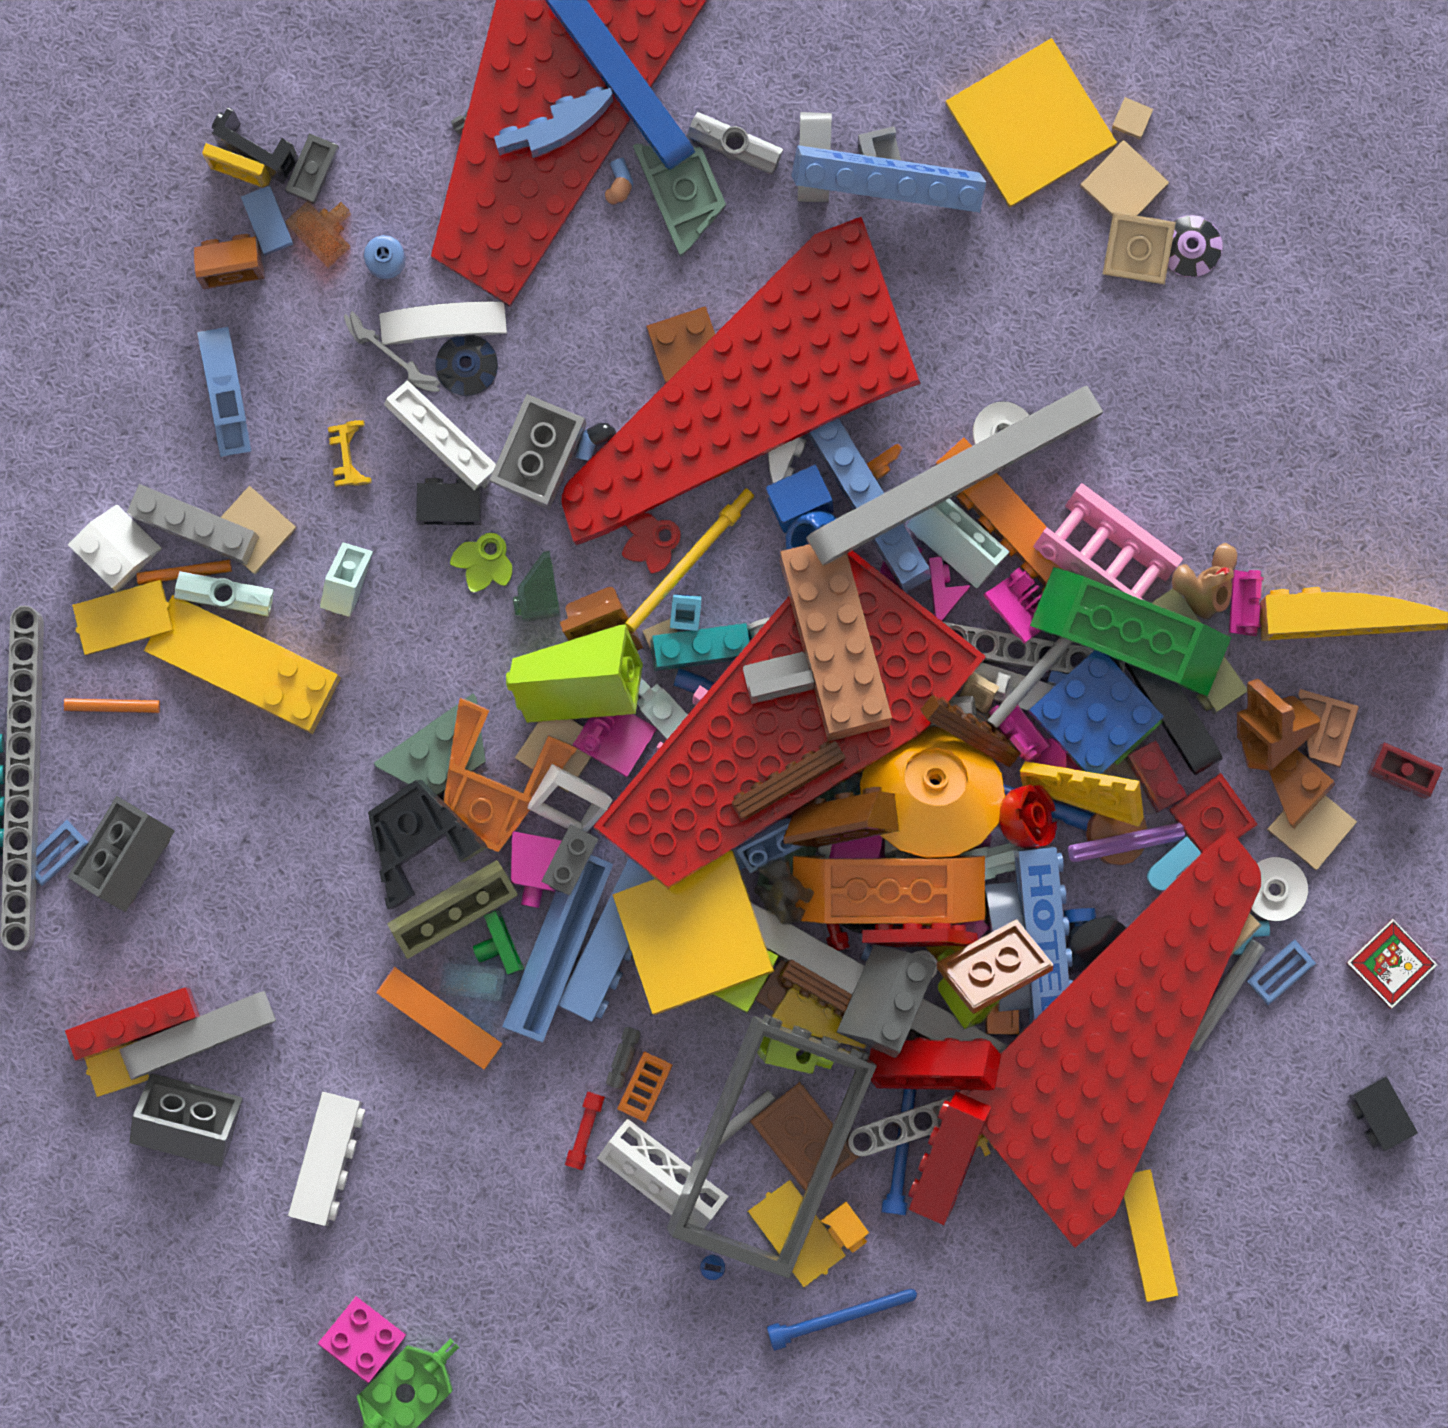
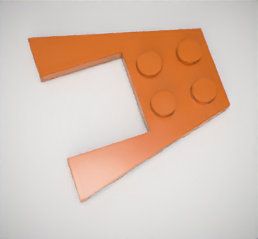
[444,698,577,852]

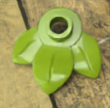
[450,533,513,593]

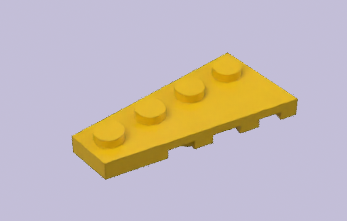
[1020,761,1144,827]

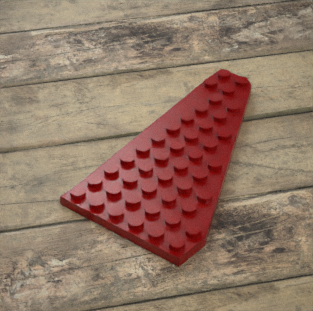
[561,216,921,545]
[952,830,1261,1248]

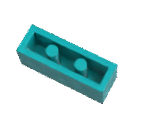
[650,623,749,672]

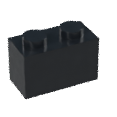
[416,478,482,525]
[1348,1076,1418,1151]

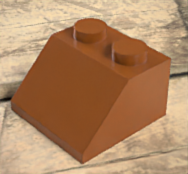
[194,234,265,290]

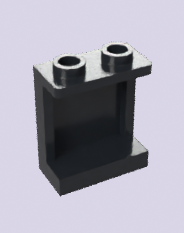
[211,107,299,184]

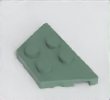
[633,144,726,257]
[374,693,486,796]

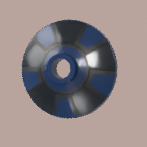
[435,335,498,396]

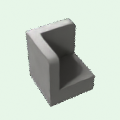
[858,126,901,161]

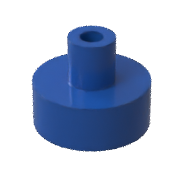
[1064,908,1096,927]

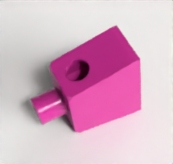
[511,831,562,908]

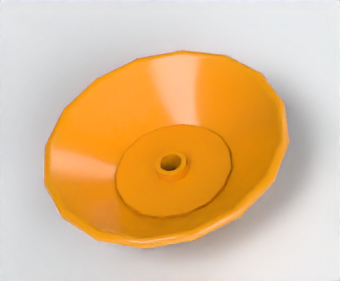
[860,726,1005,858]

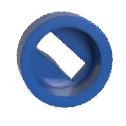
[700,1254,725,1280]

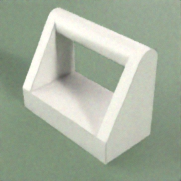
[528,764,612,833]

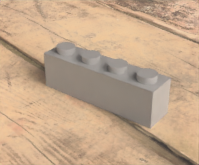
[126,484,259,565]

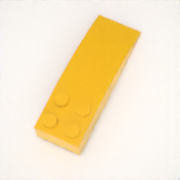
[1259,587,1448,641]
[144,595,341,735]

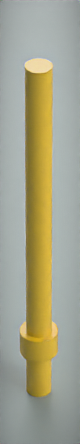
[625,488,754,632]

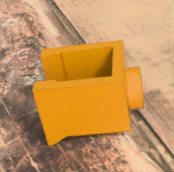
[820,1202,869,1253]

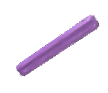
[1068,823,1185,862]

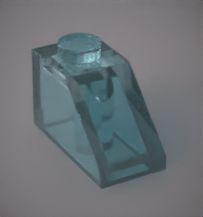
[439,963,507,1002]

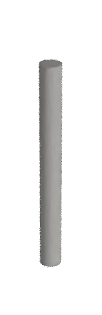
[987,637,1073,729]

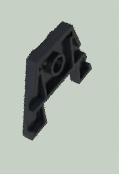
[368,780,487,909]

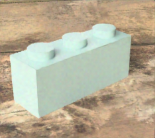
[906,499,1010,588]

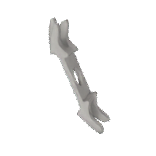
[344,311,441,392]

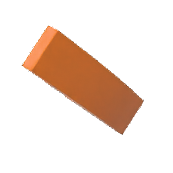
[376,967,502,1070]

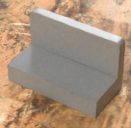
[743,652,814,704]

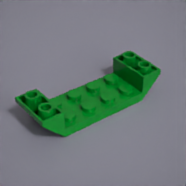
[1030,567,1231,697]

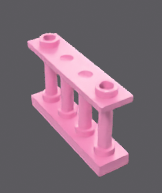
[1033,483,1183,600]

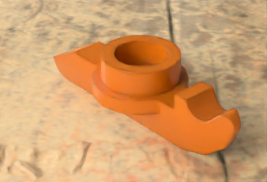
[867,444,902,480]

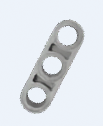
[798,112,832,202]

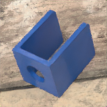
[766,464,834,533]

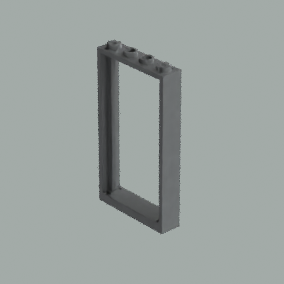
[666,1015,877,1279]

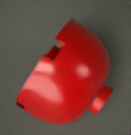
[998,784,1057,849]

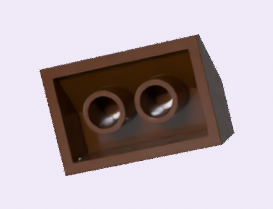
[783,787,899,848]

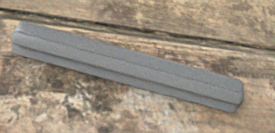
[1190,940,1265,1051]

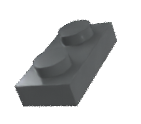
[285,133,339,204]

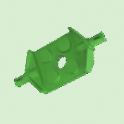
[356,1338,460,1428]

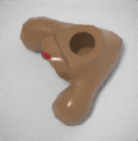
[1171,543,1238,619]

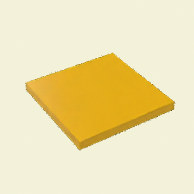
[945,38,1117,208]
[612,851,774,1015]

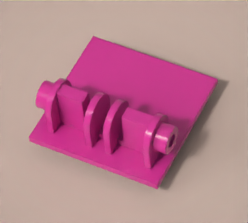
[984,568,1043,643]
[572,714,657,777]
[318,1296,406,1383]

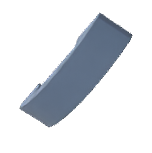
[985,882,1031,1012]

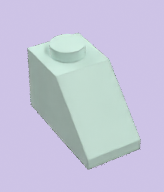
[320,542,373,617]

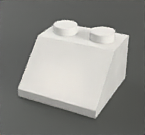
[68,505,162,592]

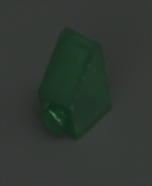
[513,551,561,622]

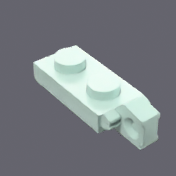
[637,678,687,739]

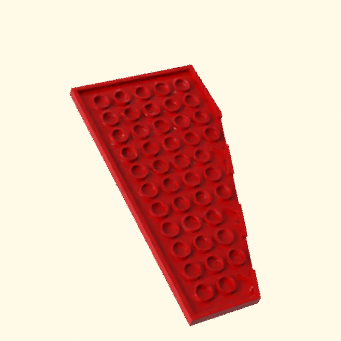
[431,0,708,307]
[594,551,986,889]

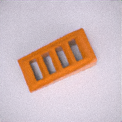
[617,1051,673,1123]

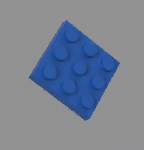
[1028,650,1164,774]

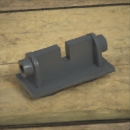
[541,824,598,896]

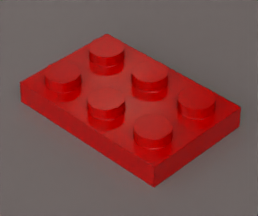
[862,923,978,947]

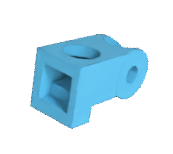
[670,594,701,631]
[1147,836,1201,891]

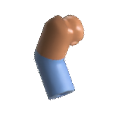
[605,158,633,205]

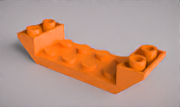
[793,856,985,923]

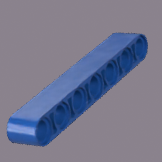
[545,0,695,171]

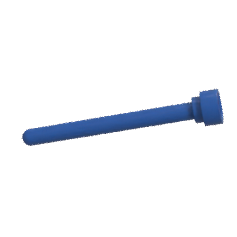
[881,1089,916,1216]
[766,1288,917,1351]

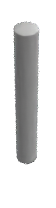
[695,1090,776,1153]

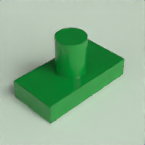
[473,911,525,975]

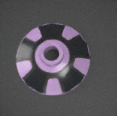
[1168,215,1222,277]

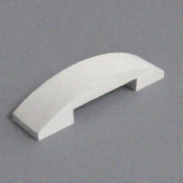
[379,302,507,345]

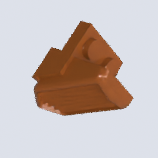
[560,587,643,652]
[1237,679,1320,771]

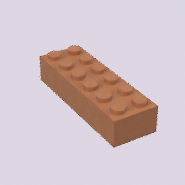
[779,544,892,741]

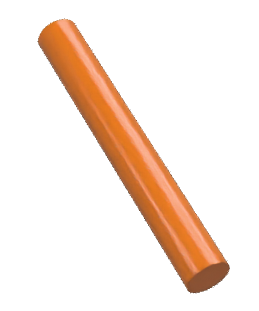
[136,559,232,585]
[64,698,160,713]

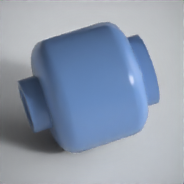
[364,235,406,279]

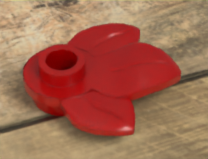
[622,513,681,574]

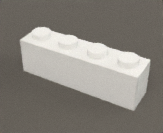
[288,1092,365,1226]

